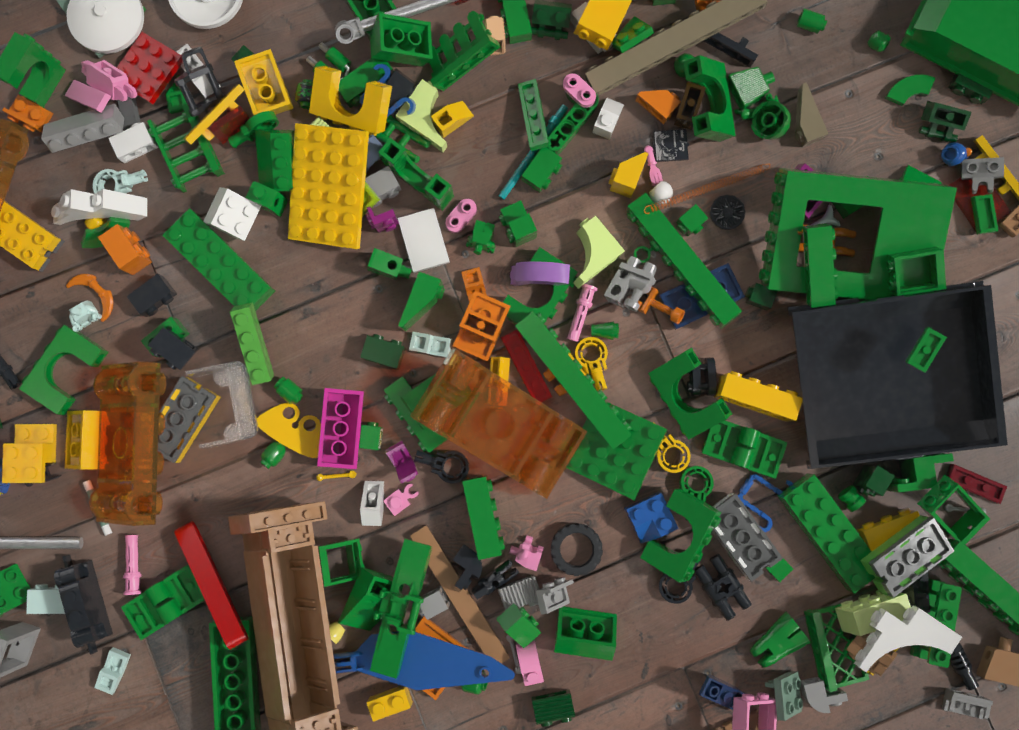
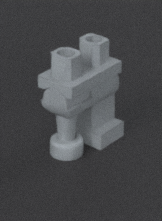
[604,256,657,312]

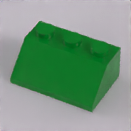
[370,13,433,67]
[255,129,294,191]
[554,607,617,661]

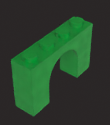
[0,32,66,108]
[684,55,736,142]
[378,137,454,211]
[503,247,578,327]
[19,325,109,415]
[648,347,732,440]
[640,489,722,583]

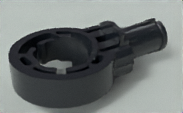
[414,450,469,484]
[659,557,703,604]

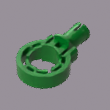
[228,111,279,148]
[679,466,714,521]

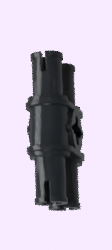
[694,554,752,621]

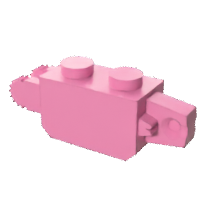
[81,60,137,102]

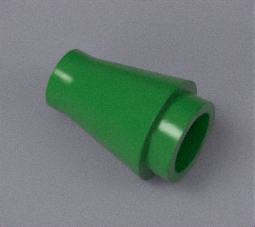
[591,321,619,340]

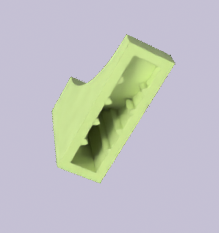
[396,79,447,152]
[574,216,625,288]

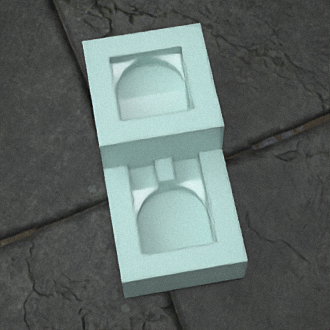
[409,332,453,358]
[94,647,131,695]

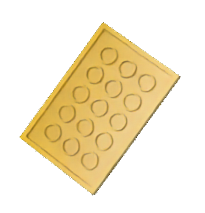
[288,123,369,249]

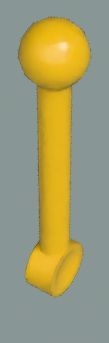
[316,471,357,481]

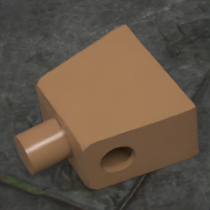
[976,636,1019,687]

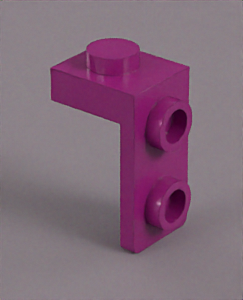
[385,441,418,484]

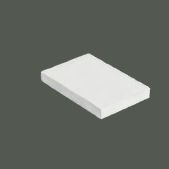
[398,208,450,273]

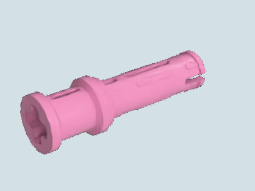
[566,284,598,342]
[123,535,142,595]

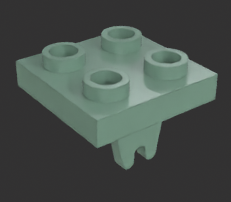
[765,671,803,721]

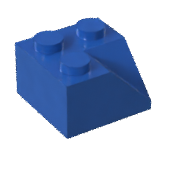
[624,492,679,543]

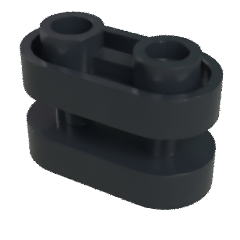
[687,357,717,396]

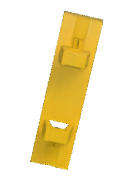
[183,84,245,145]
[973,135,1019,201]

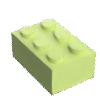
[835,590,911,636]

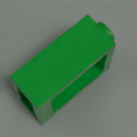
[886,247,946,296]
[318,539,365,587]

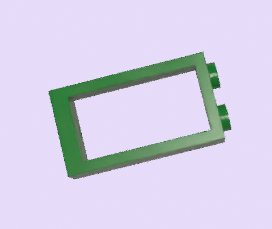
[917,475,990,545]

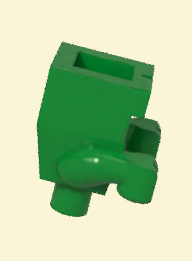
[466,220,496,255]

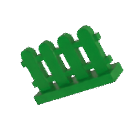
[428,11,500,91]

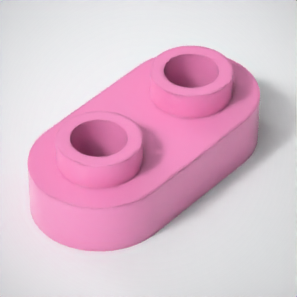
[563,74,596,108]
[446,199,477,233]

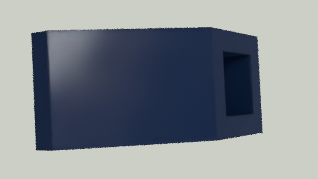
[699,675,747,710]

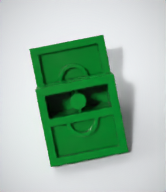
[886,453,954,492]

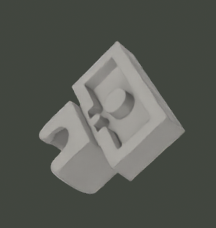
[962,157,1004,194]

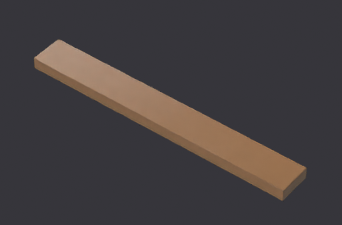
[410,525,510,663]

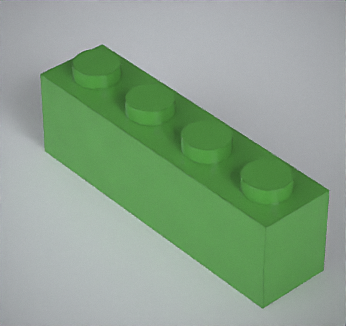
[230,302,274,385]

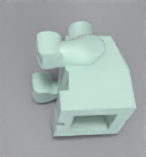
[69,300,102,332]

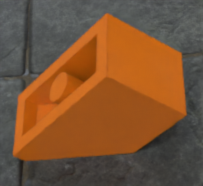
[635,90,681,125]

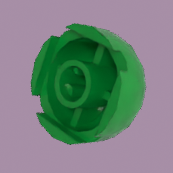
[751,101,791,140]

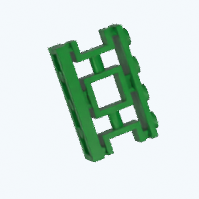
[910,578,962,668]

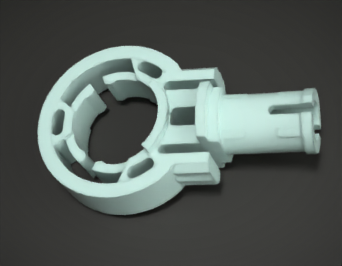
[93,169,148,194]

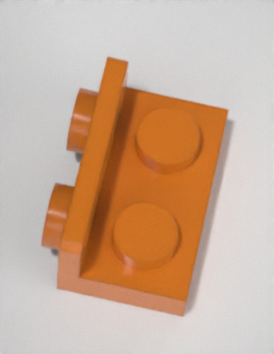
[2,95,53,133]

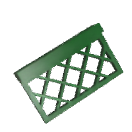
[804,603,869,692]

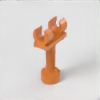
[637,287,685,324]

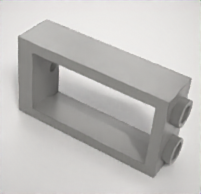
[0,622,41,678]

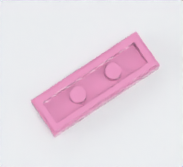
[65,80,111,113]

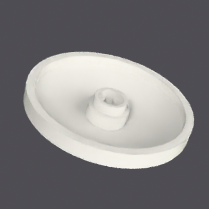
[67,0,144,54]
[168,0,243,29]

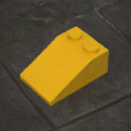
[234,49,294,115]

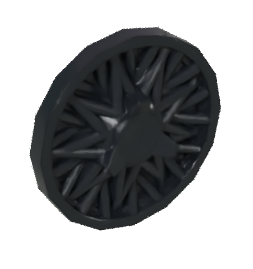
[710,195,746,230]

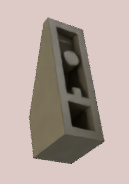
[795,82,828,147]

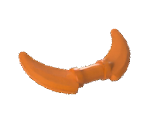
[66,274,114,322]

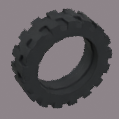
[551,523,603,576]

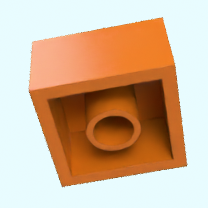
[98,224,152,275]

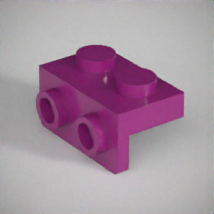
[366,206,399,233]

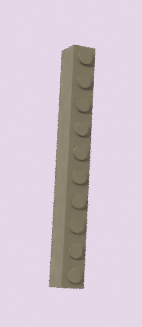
[585,0,768,96]

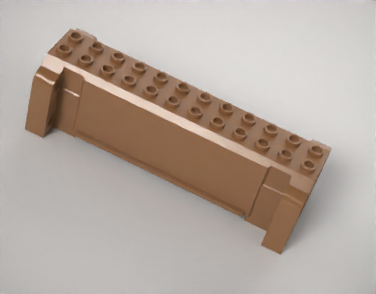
[228,501,358,730]

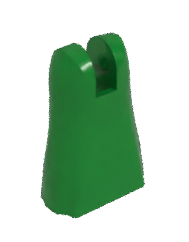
[749,611,811,668]

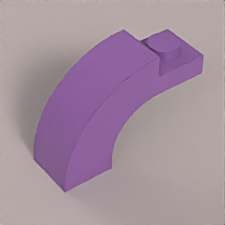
[510,262,570,286]

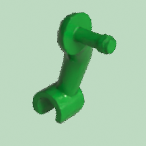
[735,93,779,119]

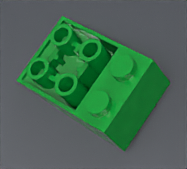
[338,567,404,631]

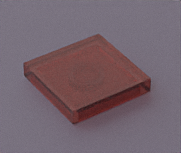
[209,106,250,144]

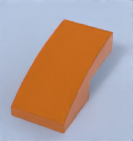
[461,267,487,302]

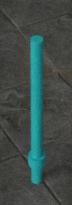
[498,104,568,200]

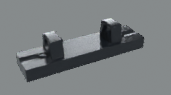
[704,32,758,68]

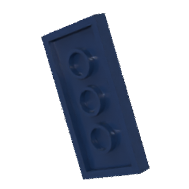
[659,263,745,330]

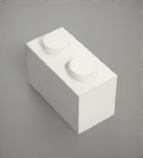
[109,122,159,163]

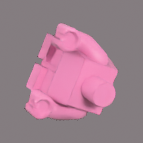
[509,535,544,571]

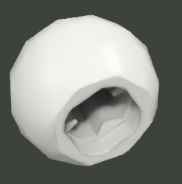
[649,181,673,205]

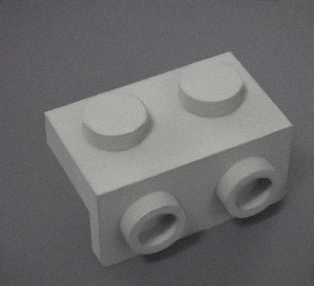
[536,577,574,614]

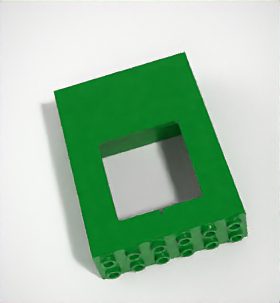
[759,168,957,300]

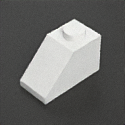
[592,98,624,140]
[360,481,384,526]

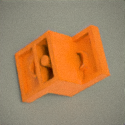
[453,291,511,362]

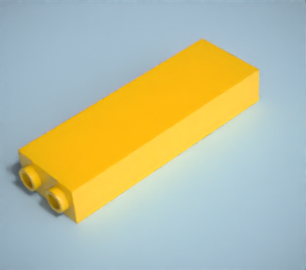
[574,0,632,50]

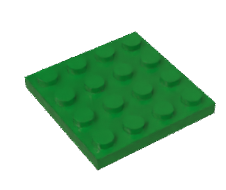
[564,402,667,501]

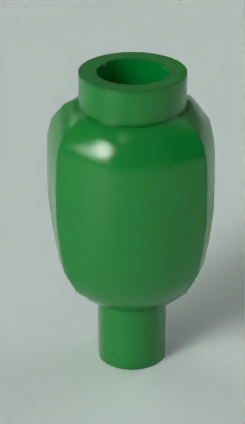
[260,442,286,469]

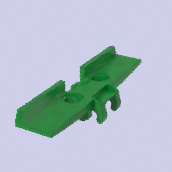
[370,538,432,679]

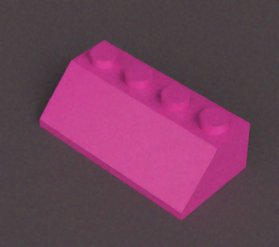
[317,388,364,469]

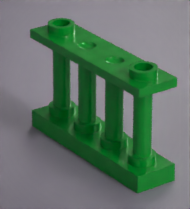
[147,103,225,193]

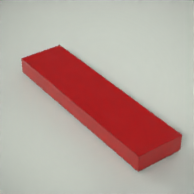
[501,329,552,406]

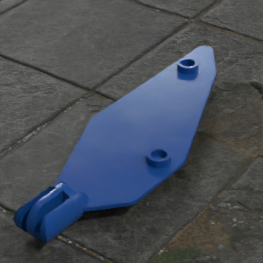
[333,631,515,690]

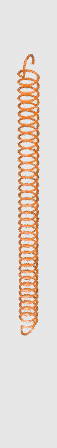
[644,164,770,214]

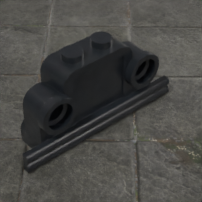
[54,555,113,655]

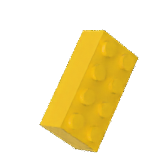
[713,371,802,422]

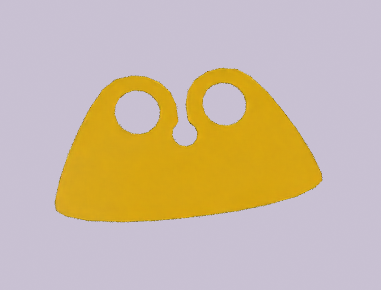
[255,403,321,458]

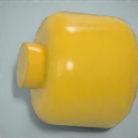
[85,218,107,229]

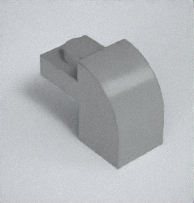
[800,677,848,713]

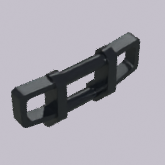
[174,47,233,126]

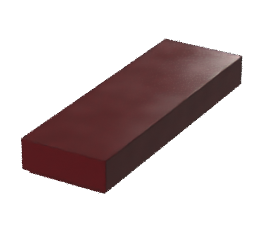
[946,464,1008,504]

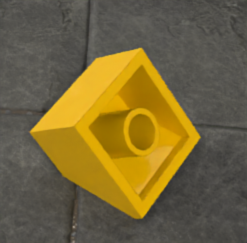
[608,152,649,198]

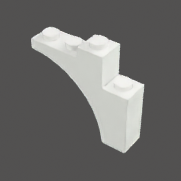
[51,189,147,225]
[854,605,962,672]

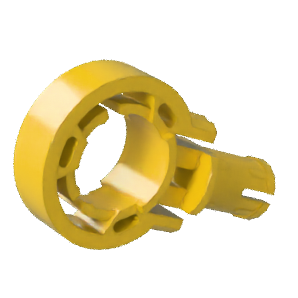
[575,337,608,391]
[653,422,691,473]

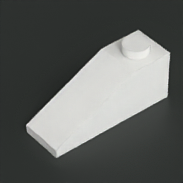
[176,44,221,98]

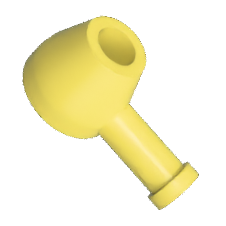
[329,621,345,644]

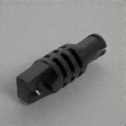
[950,643,979,690]

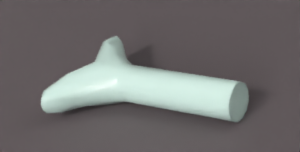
[801,205,840,235]

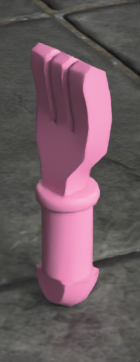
[644,145,663,186]

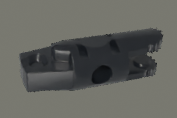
[471,559,519,600]

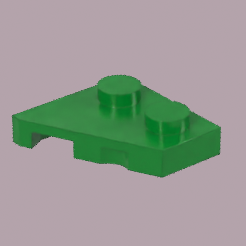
[612,16,654,53]

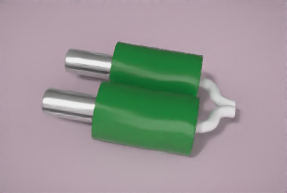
[306,42,351,80]

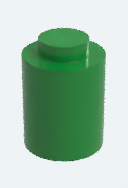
[796,8,827,34]

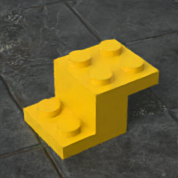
[2,424,57,483]

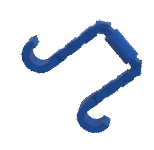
[360,64,416,117]
[737,474,793,532]

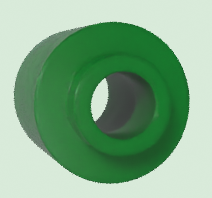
[274,377,303,404]

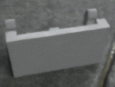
[942,688,993,720]

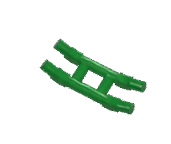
[375,115,431,163]

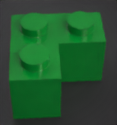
[498,200,537,247]

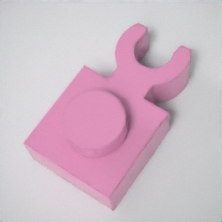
[383,483,419,516]

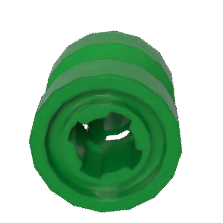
[837,485,866,512]

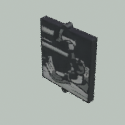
[653,129,689,162]

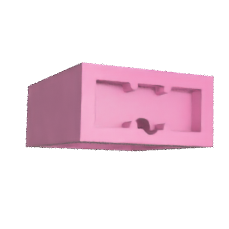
[732,692,777,730]

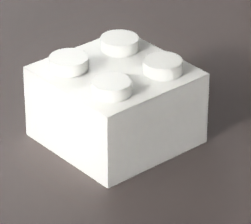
[203,187,261,241]

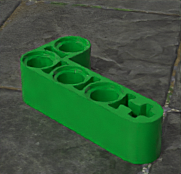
[547,81,599,155]

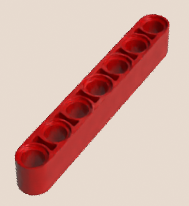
[174,521,249,650]

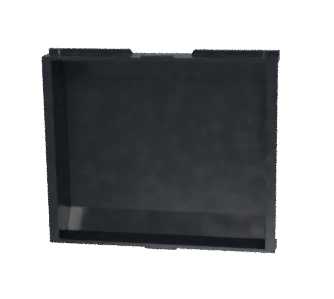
[788,281,1008,469]

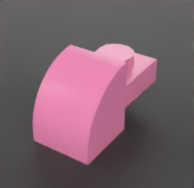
[516,640,544,686]

